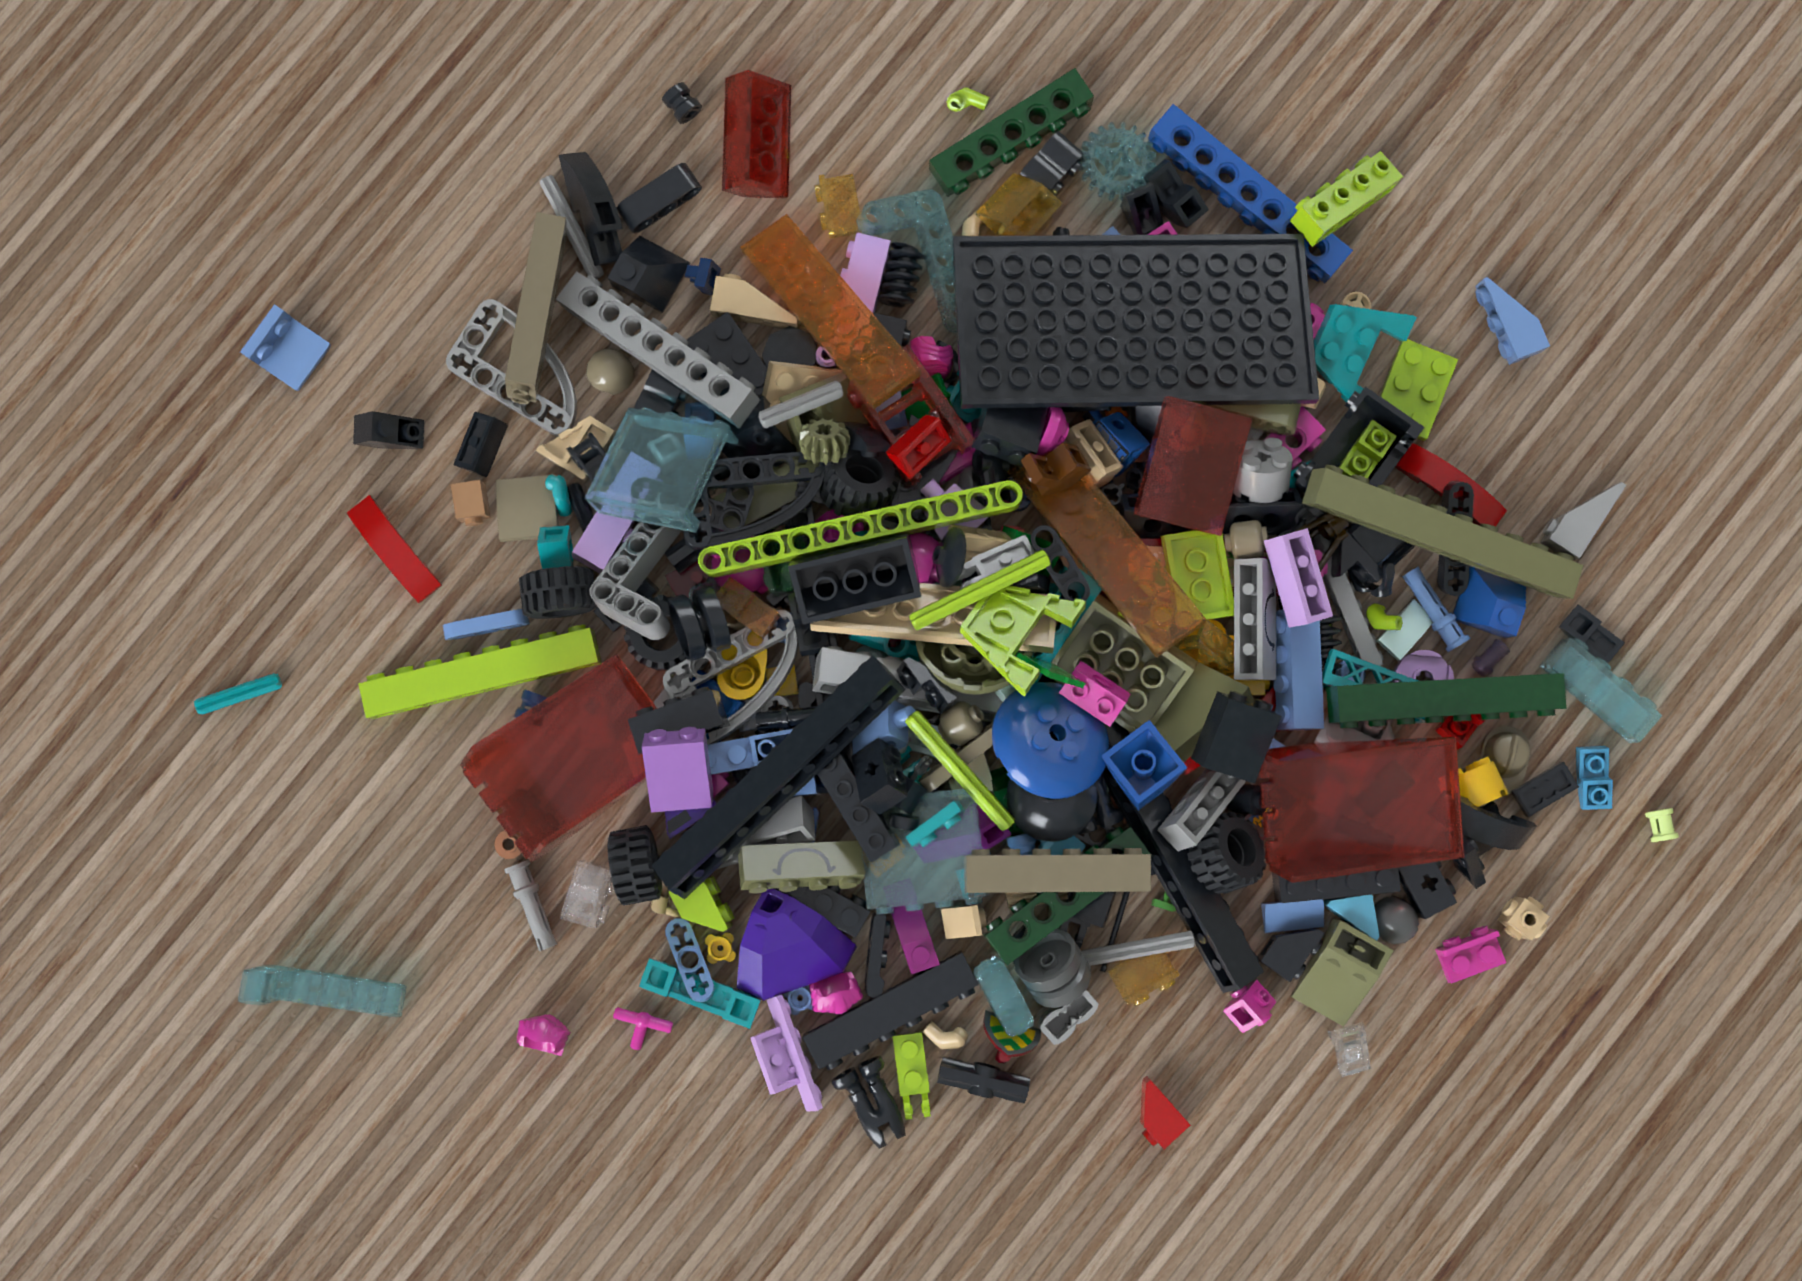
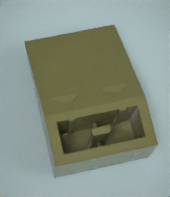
[779,365,875,461]
[1290,918,1394,1027]

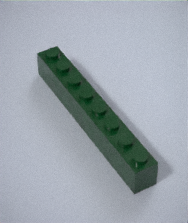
[1326,673,1567,728]

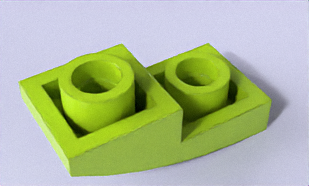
[1339,419,1396,479]

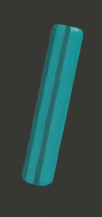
[194,673,282,715]

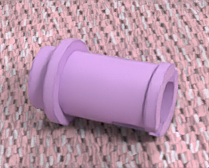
[816,344,839,368]

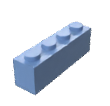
[1273,610,1324,730]

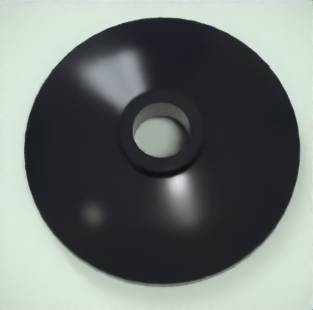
[932,527,966,588]

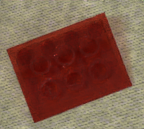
[1133,396,1252,536]

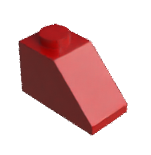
[1140,1076,1191,1149]

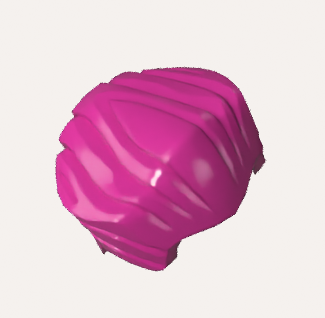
[908,336,954,380]
[809,972,863,1014]
[516,1014,571,1056]

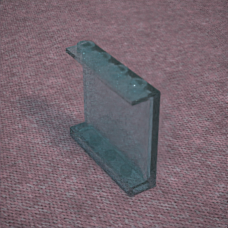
[585,408,739,533]
[862,789,990,914]

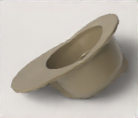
[1480,726,1530,794]

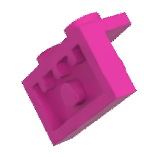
[1435,926,1506,984]

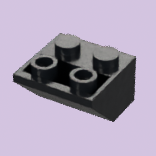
[1348,523,1415,570]

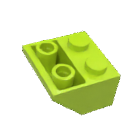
[668,876,735,932]

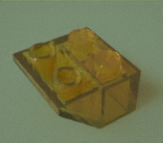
[975,173,1063,236]

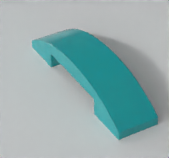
[639,958,761,1029]

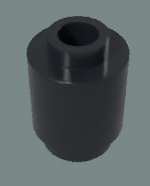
[1226,784,1270,815]

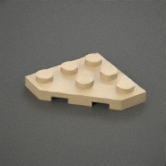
[762,361,846,444]

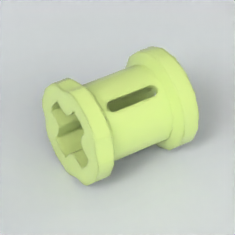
[1645,808,1679,842]

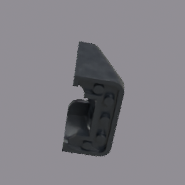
[1293,386,1425,530]

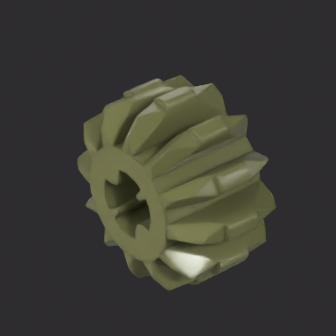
[799,417,850,465]

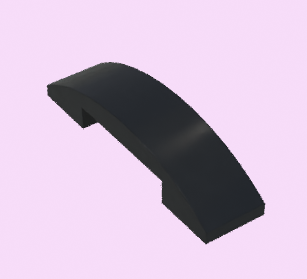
[1427,789,1537,850]

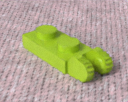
[892,1031,931,1120]

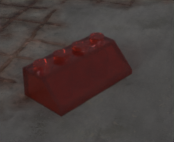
[722,70,791,198]

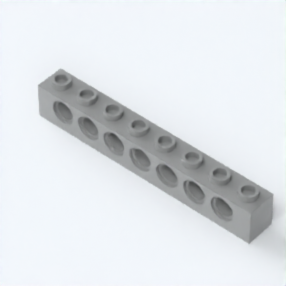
[556,271,760,428]

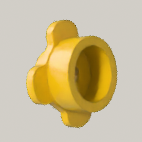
[705,932,736,964]

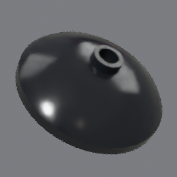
[1006,779,1097,842]

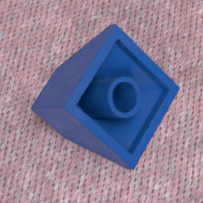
[1452,566,1526,639]
[1102,720,1187,811]

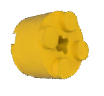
[1438,757,1509,807]

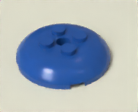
[992,682,1109,799]

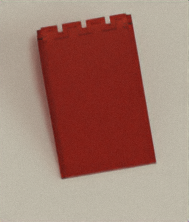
[460,654,658,862]
[1259,737,1464,883]

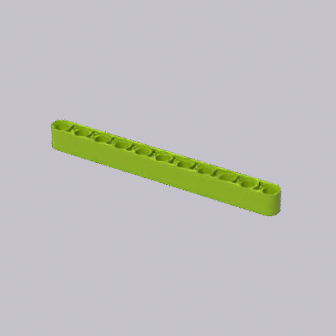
[698,481,1022,577]

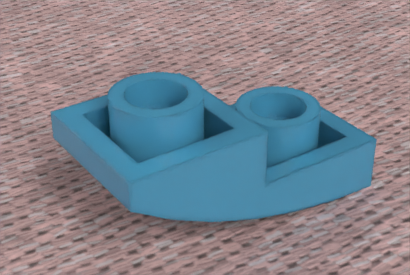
[1576,746,1613,810]

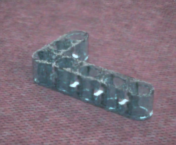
[857,189,957,333]
[238,965,407,1017]

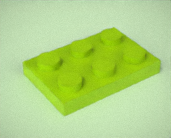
[1380,339,1458,441]
[1161,527,1234,625]

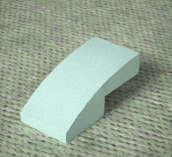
[1376,599,1433,661]

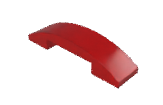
[1395,443,1507,527]
[347,495,442,603]

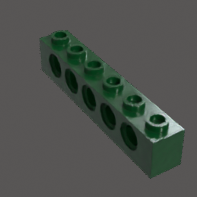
[929,68,1094,197]
[983,826,1152,965]

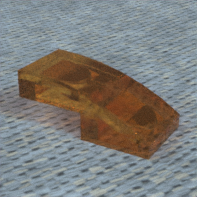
[716,577,781,639]

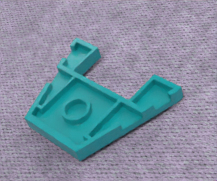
[1314,304,1417,402]

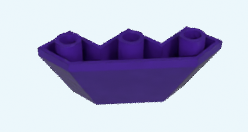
[737,889,857,1001]

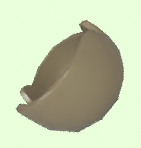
[586,348,634,395]

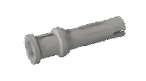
[504,860,557,951]

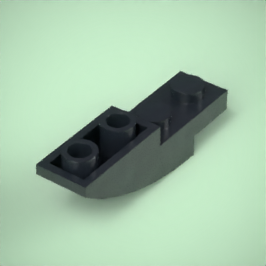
[559,152,623,266]

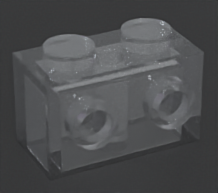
[560,860,615,929]

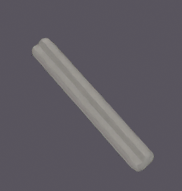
[540,175,604,279]
[1081,931,1195,966]

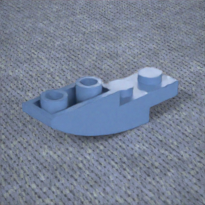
[707,729,793,775]

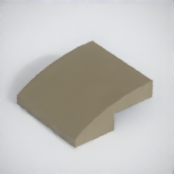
[496,475,559,542]

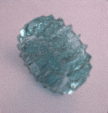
[1079,122,1156,201]
[974,956,1034,1037]

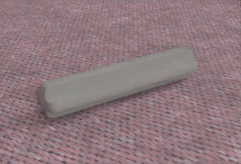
[758,381,844,428]

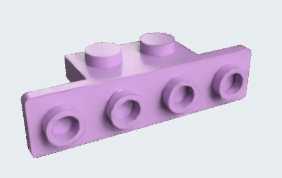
[750,994,822,1111]

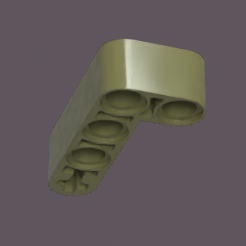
[1179,404,1301,436]

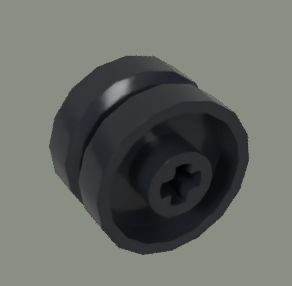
[668,586,731,662]

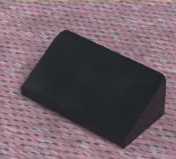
[453,412,508,477]

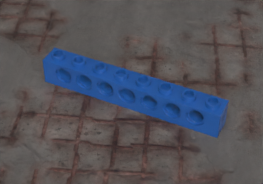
[1148,104,1353,284]

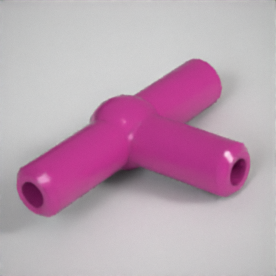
[613,1007,673,1050]

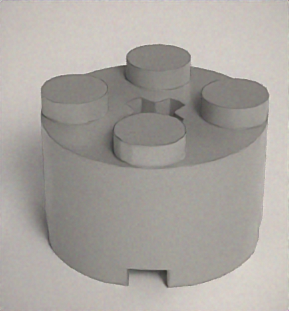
[1229,438,1293,503]

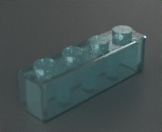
[1539,638,1662,743]

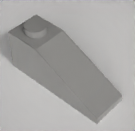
[1540,482,1626,560]

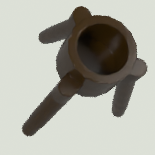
[1296,513,1349,572]

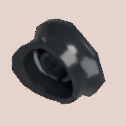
[762,326,817,369]

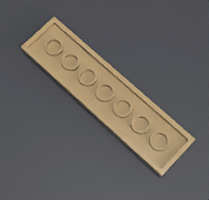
[810,583,1056,654]

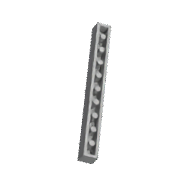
[1301,499,1384,672]

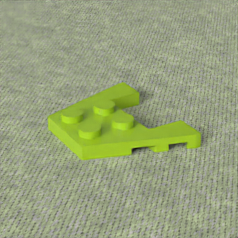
[960,586,1086,696]

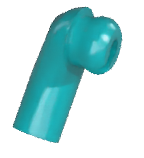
[545,474,572,517]

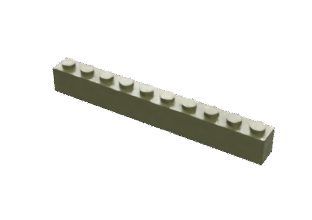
[1302,465,1584,599]

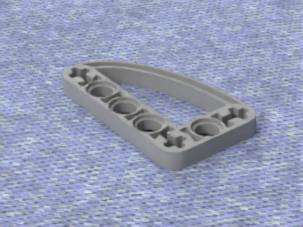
[446,299,577,436]
[663,610,799,744]

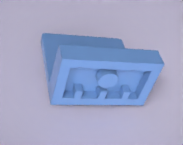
[240,304,331,391]

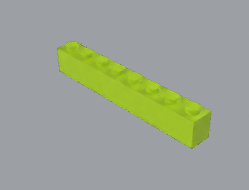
[358,624,602,719]

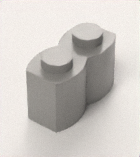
[1037,990,1099,1045]

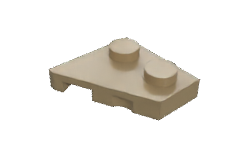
[536,416,616,481]

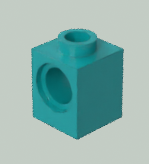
[537,525,574,569]

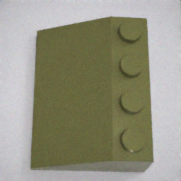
[1051,594,1198,733]

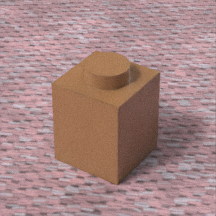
[451,480,491,526]

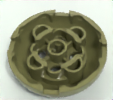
[915,585,1034,695]

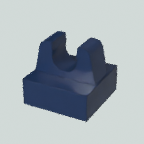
[685,258,721,295]

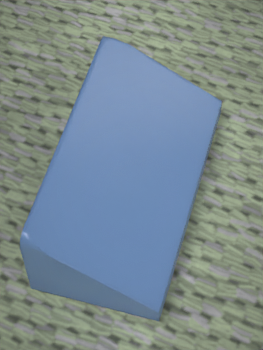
[1261,899,1324,933]

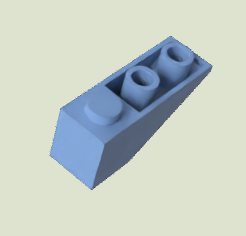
[1475,277,1550,365]

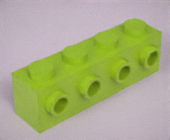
[1290,151,1403,247]

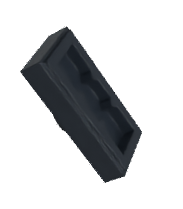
[1510,761,1579,817]

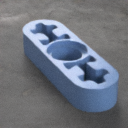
[442,609,529,640]
[665,918,714,1002]

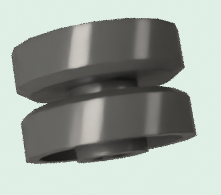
[1014,929,1092,1008]

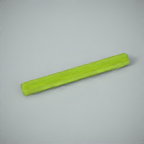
[909,550,1051,630]
[905,711,1015,831]

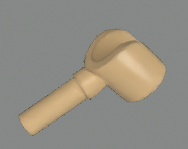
[651,896,688,921]

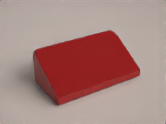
[886,415,952,479]

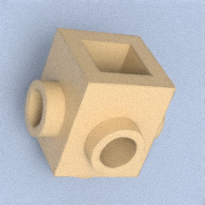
[1497,896,1550,941]

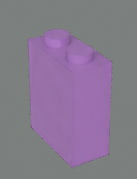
[642,727,714,812]

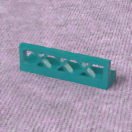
[1322,649,1425,724]

